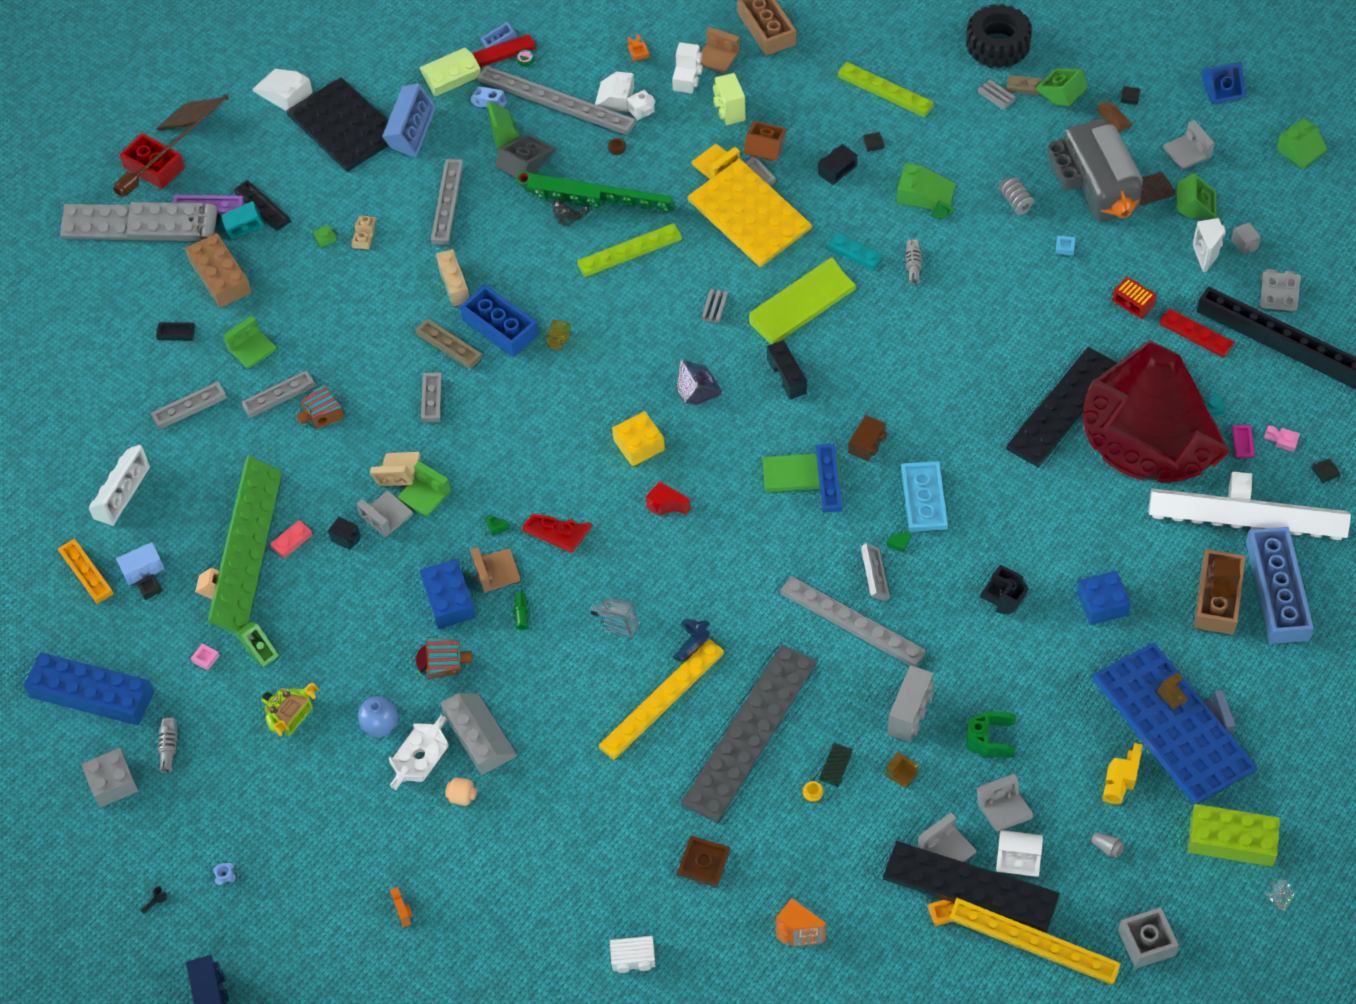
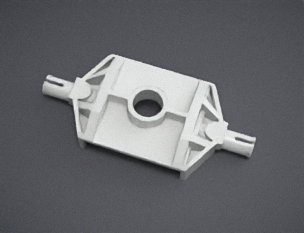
[389,715,449,790]

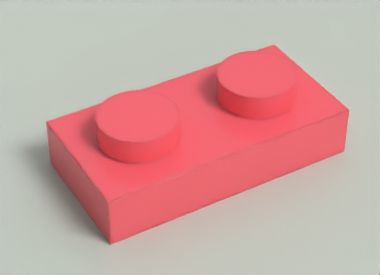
[270,520,313,559]

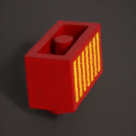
[1112,277,1157,320]

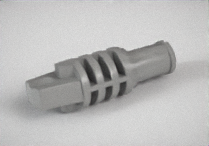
[906,239,922,285]
[158,717,178,773]

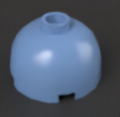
[358,696,399,737]

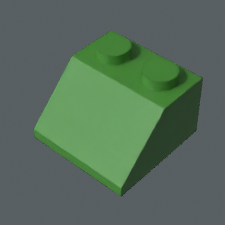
[1036,68,1088,107]
[487,102,520,150]
[1277,118,1327,169]
[1176,173,1217,219]

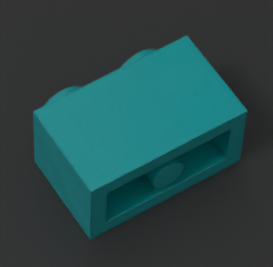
[221,201,264,240]

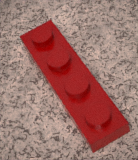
[1159,308,1234,358]

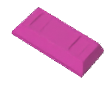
[1232,425,1255,458]

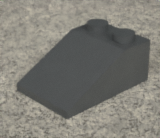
[495,134,556,179]

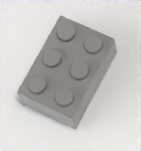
[887,665,935,743]

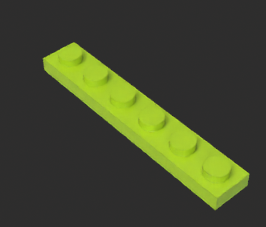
[837,62,934,117]
[577,223,682,277]

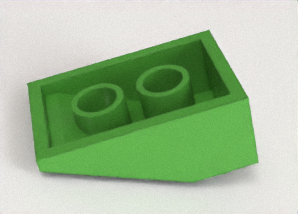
[897,163,956,210]

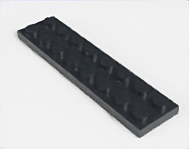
[1006,347,1118,468]
[883,841,1060,933]

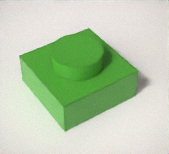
[312,225,337,248]

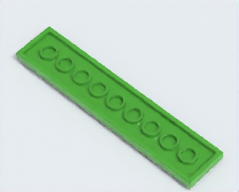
[207,456,282,633]

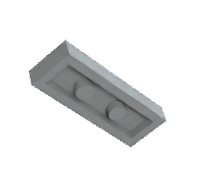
[421,372,442,423]
[861,543,890,602]

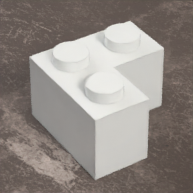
[672,42,703,94]

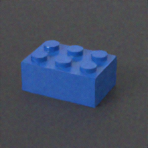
[420,558,476,629]

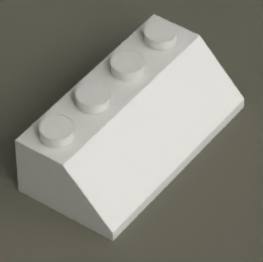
[89,445,150,526]

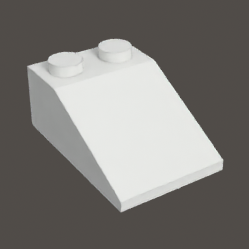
[253,69,313,111]

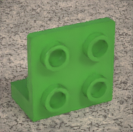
[223,315,277,369]
[398,461,451,517]

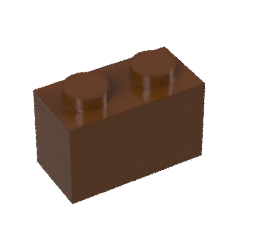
[848,415,887,462]
[1205,559,1240,597]

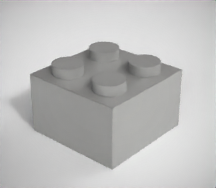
[81,748,138,808]
[1118,907,1179,969]

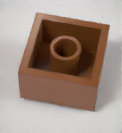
[743,121,787,161]

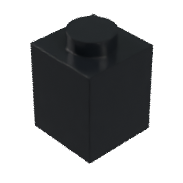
[328,517,361,550]

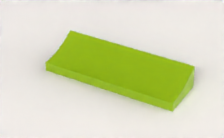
[749,257,856,344]

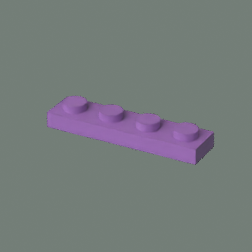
[173,195,244,215]

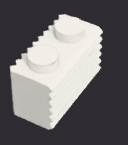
[610,936,655,973]

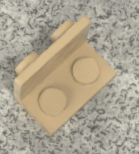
[370,452,421,486]

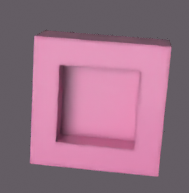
[190,644,220,671]

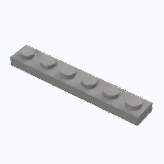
[431,159,464,245]

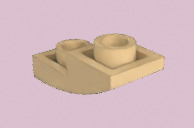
[351,216,376,249]

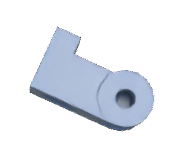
[471,87,507,108]

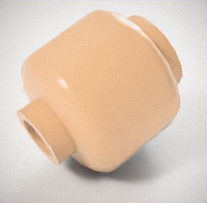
[445,777,477,806]

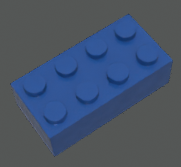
[460,285,539,358]

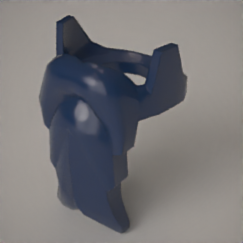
[672,618,710,660]

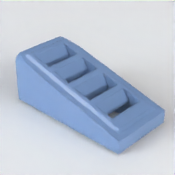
[480,21,518,48]

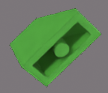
[235,622,279,667]

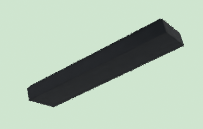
[234,180,291,231]

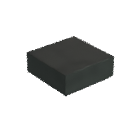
[1120,86,1141,105]
[863,132,884,152]
[1312,458,1340,483]
[136,574,162,600]

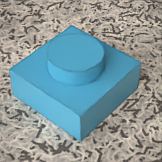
[1055,235,1075,256]

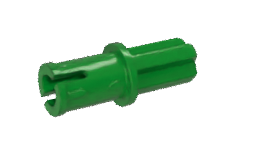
[513,592,529,631]

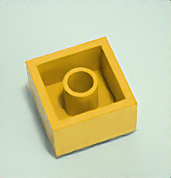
[612,411,665,467]

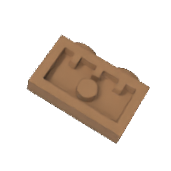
[700,27,740,73]
[471,547,521,592]

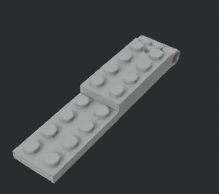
[60,202,218,241]

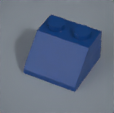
[1202,62,1246,103]

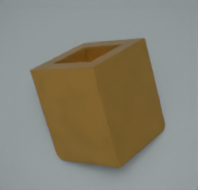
[1157,672,1188,710]
[885,752,918,788]

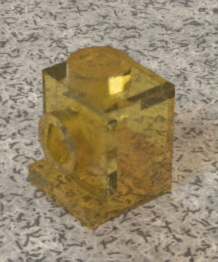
[546,319,572,350]

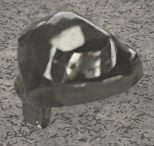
[552,200,590,227]

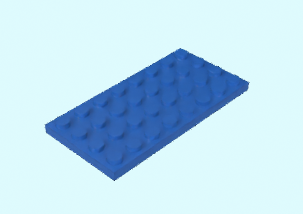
[1092,642,1258,804]

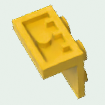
[692,144,740,179]

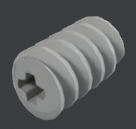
[999,177,1034,216]

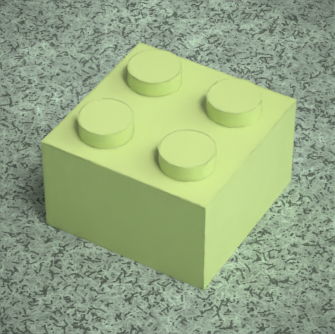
[713,73,745,125]

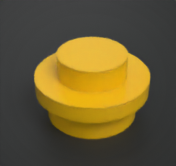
[803,781,823,802]

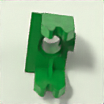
[966,711,1016,758]

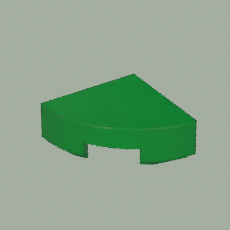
[931,200,955,218]
[485,516,510,535]
[886,533,912,552]

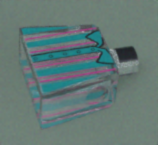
[591,597,640,639]

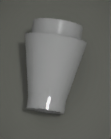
[1091,832,1124,858]

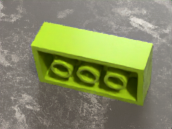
[1187,804,1280,867]

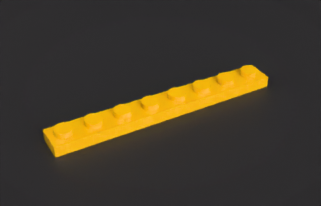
[599,639,724,760]
[948,898,1121,985]

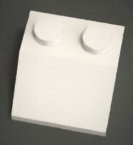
[595,72,634,113]
[1192,218,1225,272]

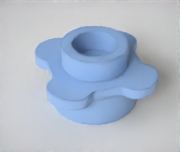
[213,863,236,885]

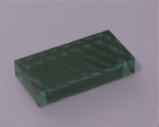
[819,743,853,787]

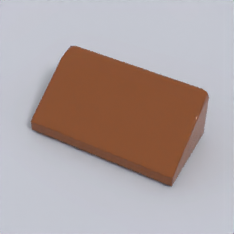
[1097,102,1132,132]

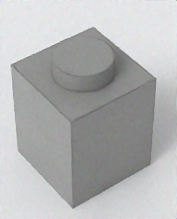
[1231,222,1261,255]

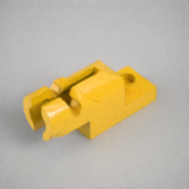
[1102,743,1142,805]

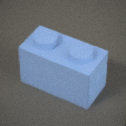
[116,542,164,585]

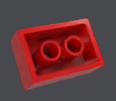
[119,133,185,189]

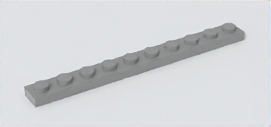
[478,66,635,136]

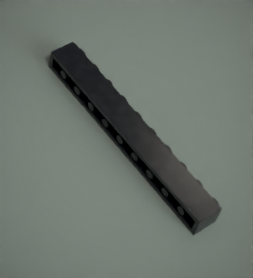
[1196,286,1356,389]

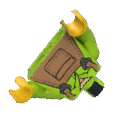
[261,683,320,737]

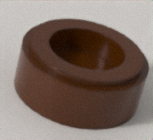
[608,138,626,155]

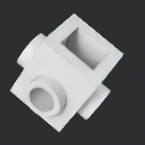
[627,90,655,120]

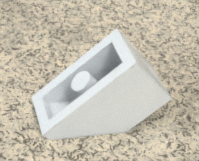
[1228,472,1252,500]

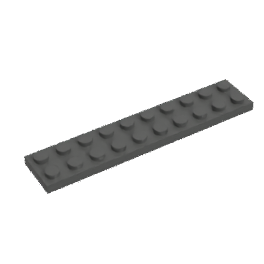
[682,644,817,824]

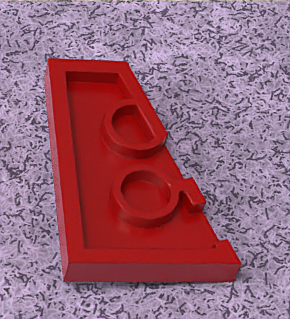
[522,514,592,553]

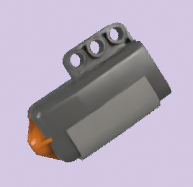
[1048,118,1142,222]

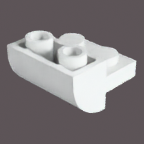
[996,830,1043,877]

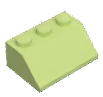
[420,48,480,97]

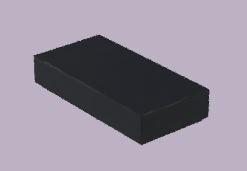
[156,322,196,341]

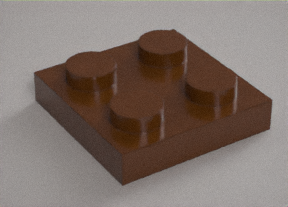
[677,836,731,888]

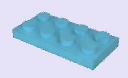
[901,461,948,532]

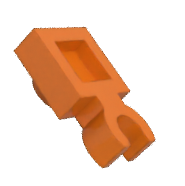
[628,34,649,62]
[390,887,413,928]

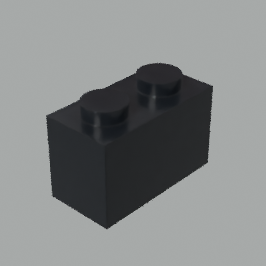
[818,144,858,185]

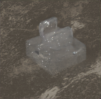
[1265,879,1294,910]

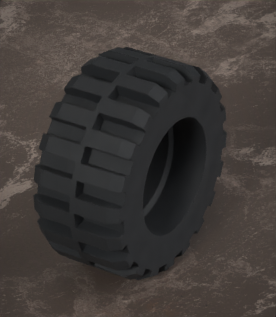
[966,4,1032,68]

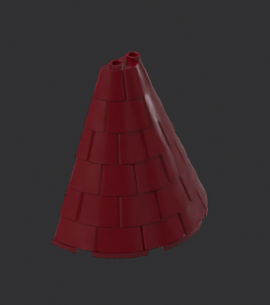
[1083,340,1230,483]

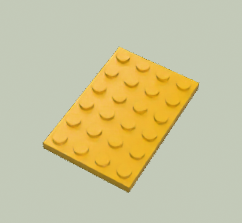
[688,158,812,268]

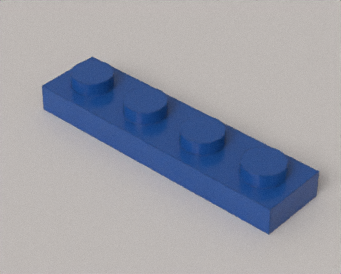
[816,444,842,513]

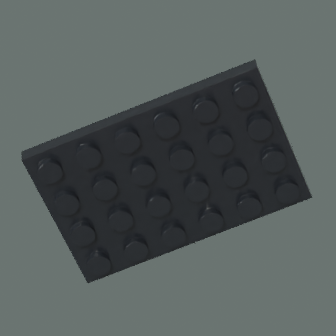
[286,77,389,172]

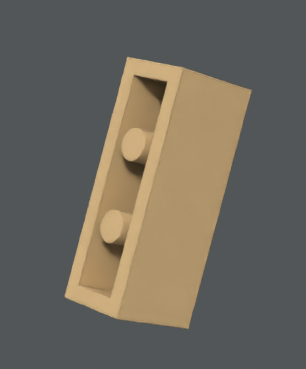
[436,249,469,307]

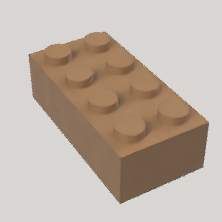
[737,0,796,56]
[185,233,252,308]
[1193,549,1246,635]

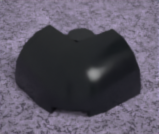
[980,565,1029,614]

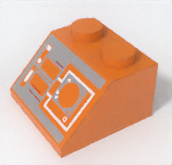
[776,898,826,947]

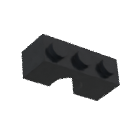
[767,340,807,400]

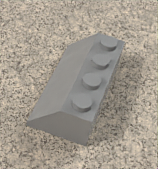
[441,693,517,776]

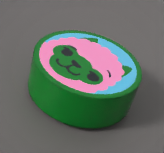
[517,50,534,66]

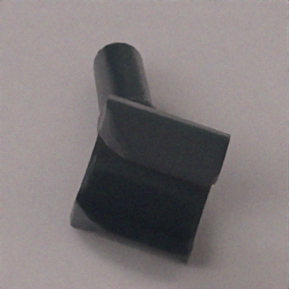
[141,886,167,914]

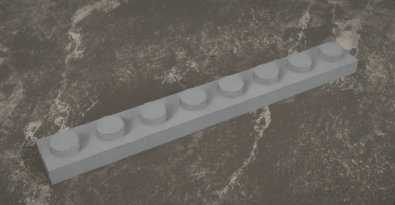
[781,576,926,667]

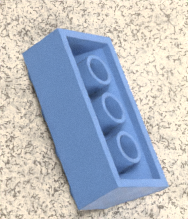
[382,83,436,158]

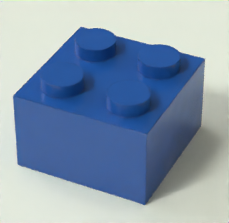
[1077,571,1131,625]

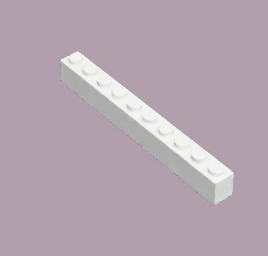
[1148,488,1351,540]

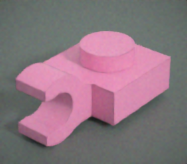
[1264,426,1300,452]

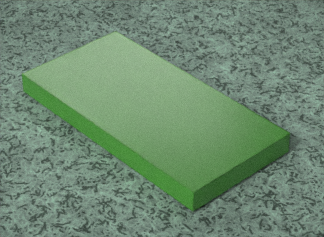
[762,452,841,492]

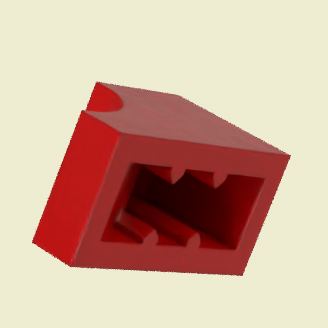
[646,481,691,516]

